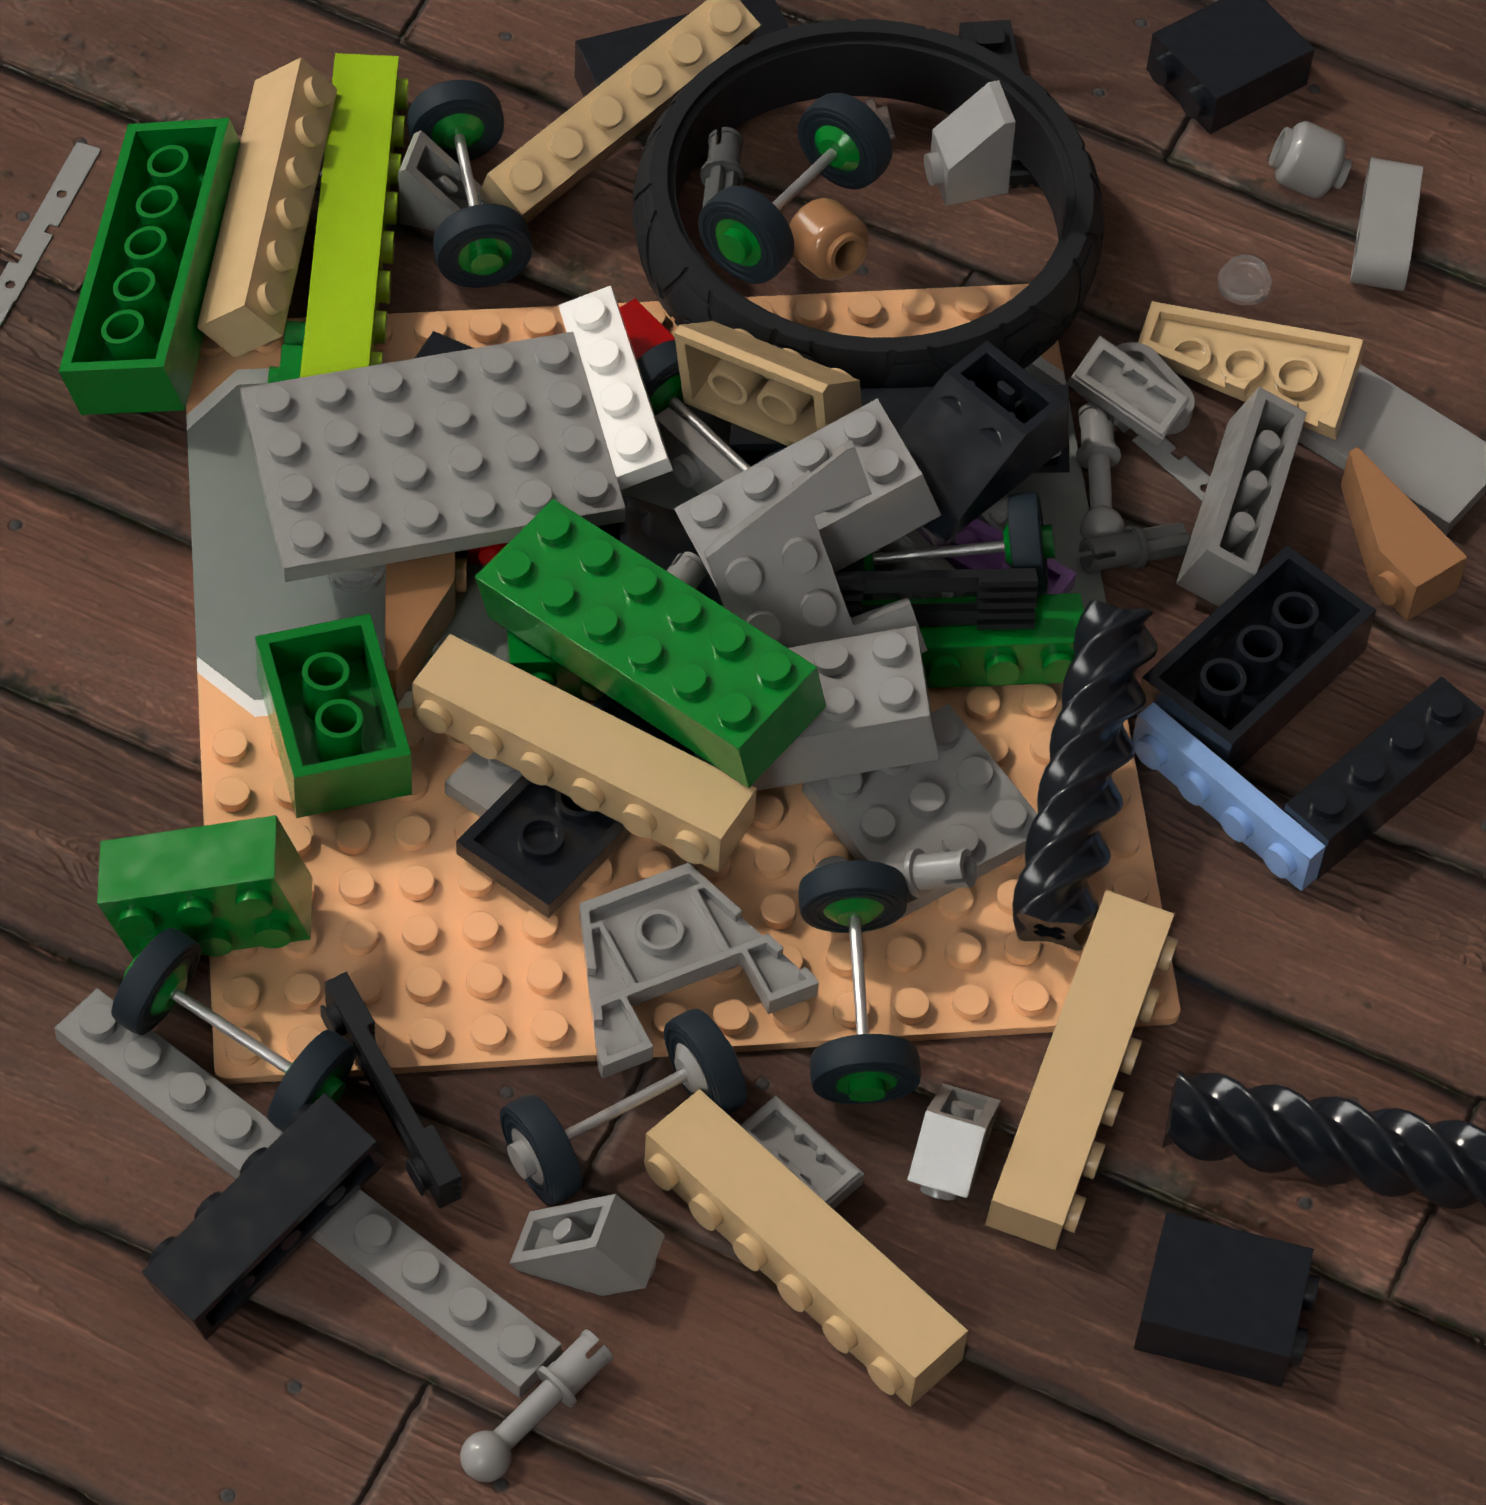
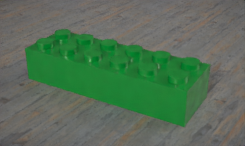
[58,118,240,415]
[475,499,826,788]

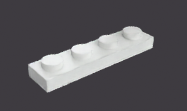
[558,285,673,490]

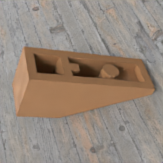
[1340,446,1467,621]
[385,552,467,706]

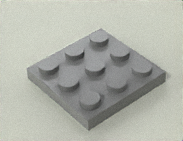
[802,704,1037,918]

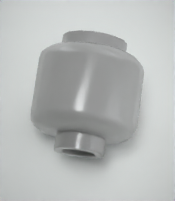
[1269,121,1352,199]

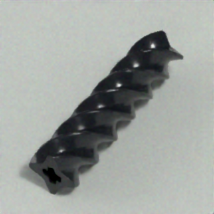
[1012,600,1158,951]
[1162,1071,1486,1209]

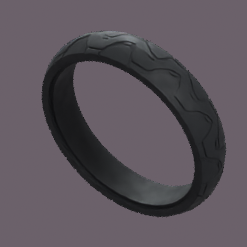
[632,19,1104,389]

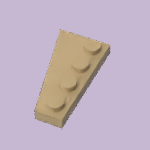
[1138,301,1364,440]

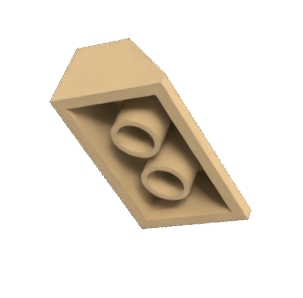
[674,321,862,446]

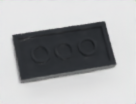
[456,694,695,919]

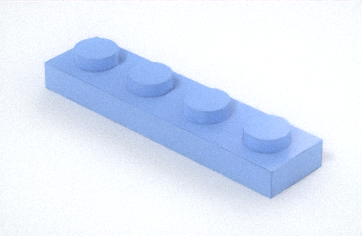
[1132,702,1326,891]

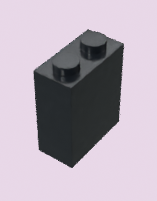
[1146,0,1315,134]
[1134,1212,1320,1386]

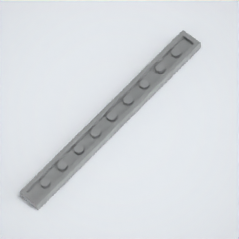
[54,988,561,1399]

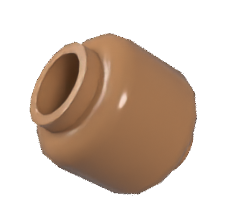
[789,198,869,281]

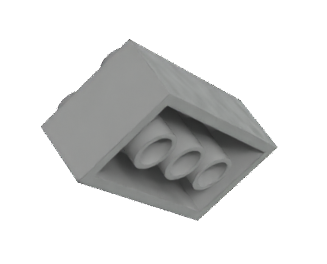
[674,399,941,590]
[694,625,939,791]

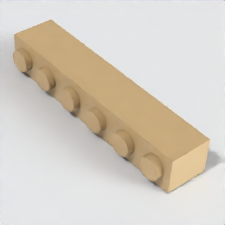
[479,0,761,223]
[197,57,337,358]
[412,634,757,872]
[985,890,1179,1250]
[644,1089,968,1407]

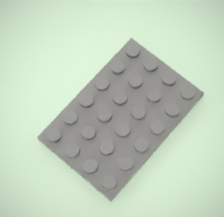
[240,332,625,582]

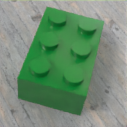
[255,613,412,818]
[97,815,313,959]

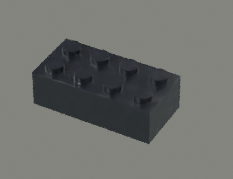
[1134,546,1376,771]

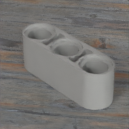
[1350,157,1423,292]

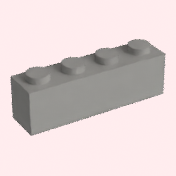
[1176,387,1307,607]

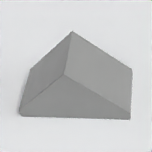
[398,131,487,232]

